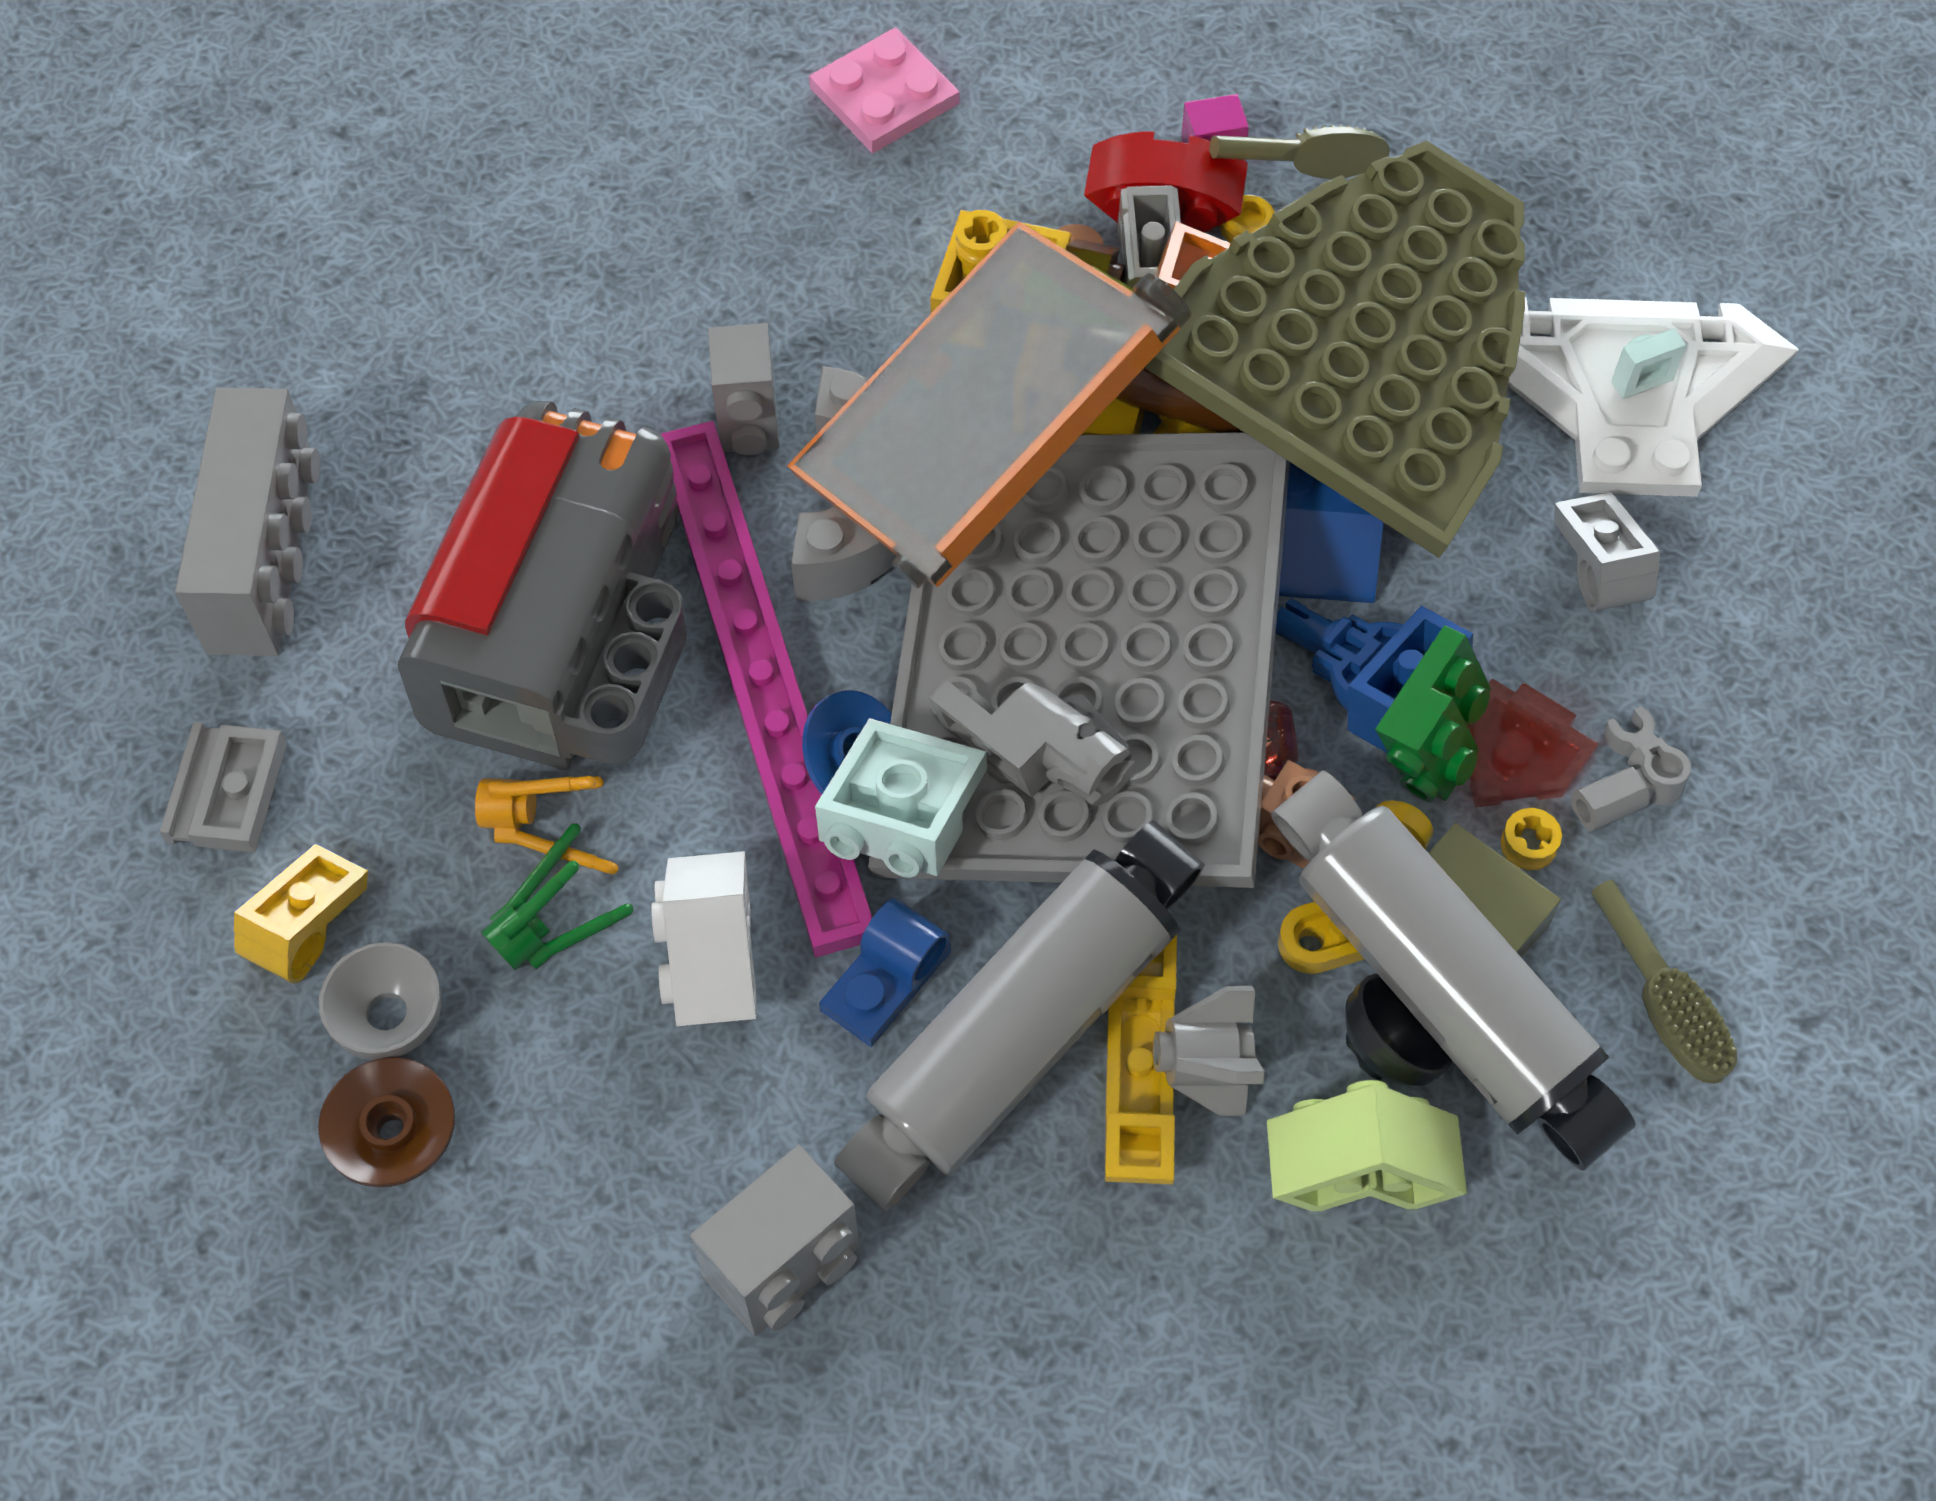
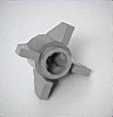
[1153,986,1264,1116]

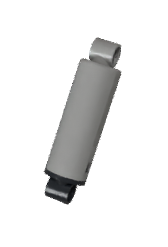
[1271,770,1636,1170]
[834,820,1205,1211]

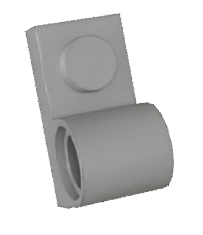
[1554,492,1660,612]

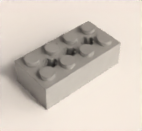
[175,387,320,656]

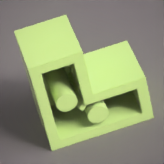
[1267,1080,1467,1211]

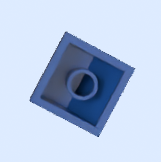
[1279,462,1384,603]

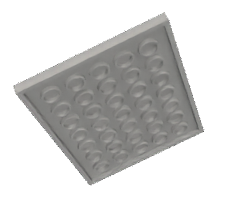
[868,433,1290,888]

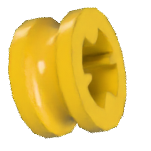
[956,210,1007,268]
[1500,808,1562,871]

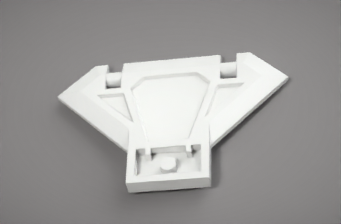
[1508,297,1799,497]

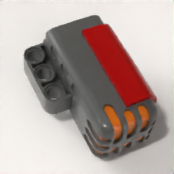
[398,401,687,770]

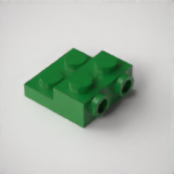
[1375,625,1492,802]

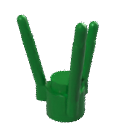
[481,823,634,970]

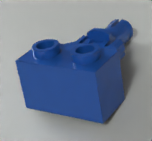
[1276,598,1474,753]

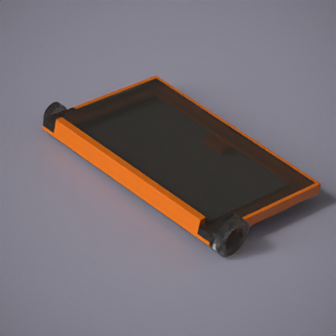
[787,221,1192,589]

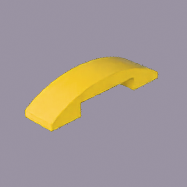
[1105,935,1177,1185]

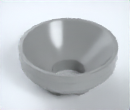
[319,942,442,1060]

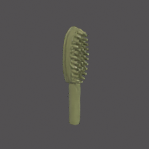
[1209,124,1390,179]
[1591,880,1737,1084]

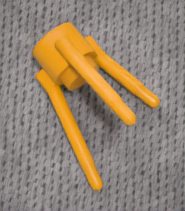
[475,776,619,875]

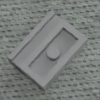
[160,722,287,853]

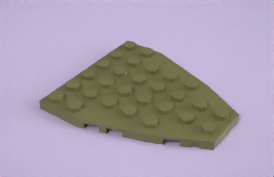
[1144,140,1525,558]

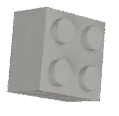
[690,1144,860,1337]

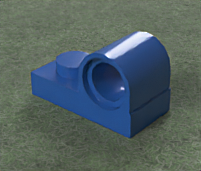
[819,897,951,1047]

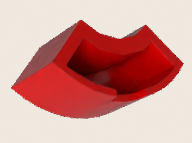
[1084,131,1248,233]

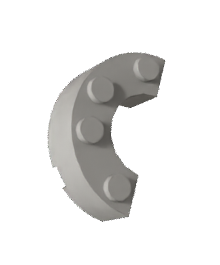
[791,366,928,601]

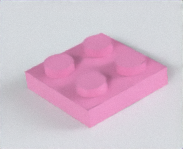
[809,27,960,154]

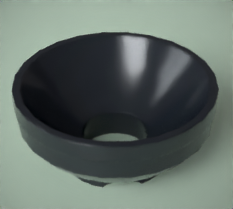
[1345,974,1453,1086]

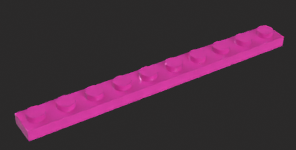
[661,421,872,958]

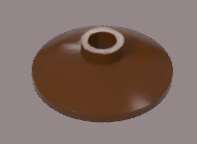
[318,1057,455,1188]

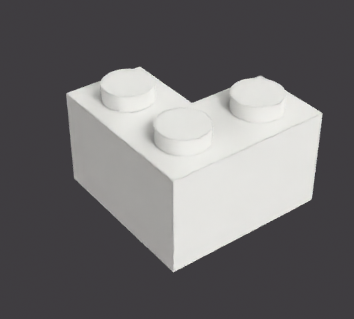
[651,851,756,1026]

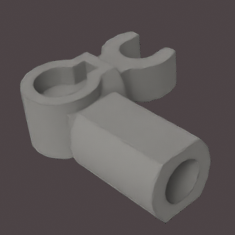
[1571,706,1691,832]

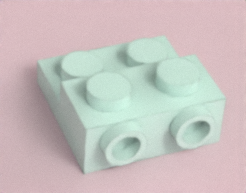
[815,718,987,878]

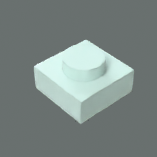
[1611,328,1687,399]

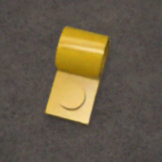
[233,844,368,984]

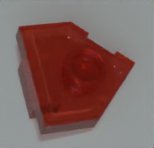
[1467,678,1598,808]

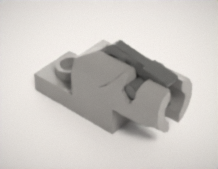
[929,680,1134,806]

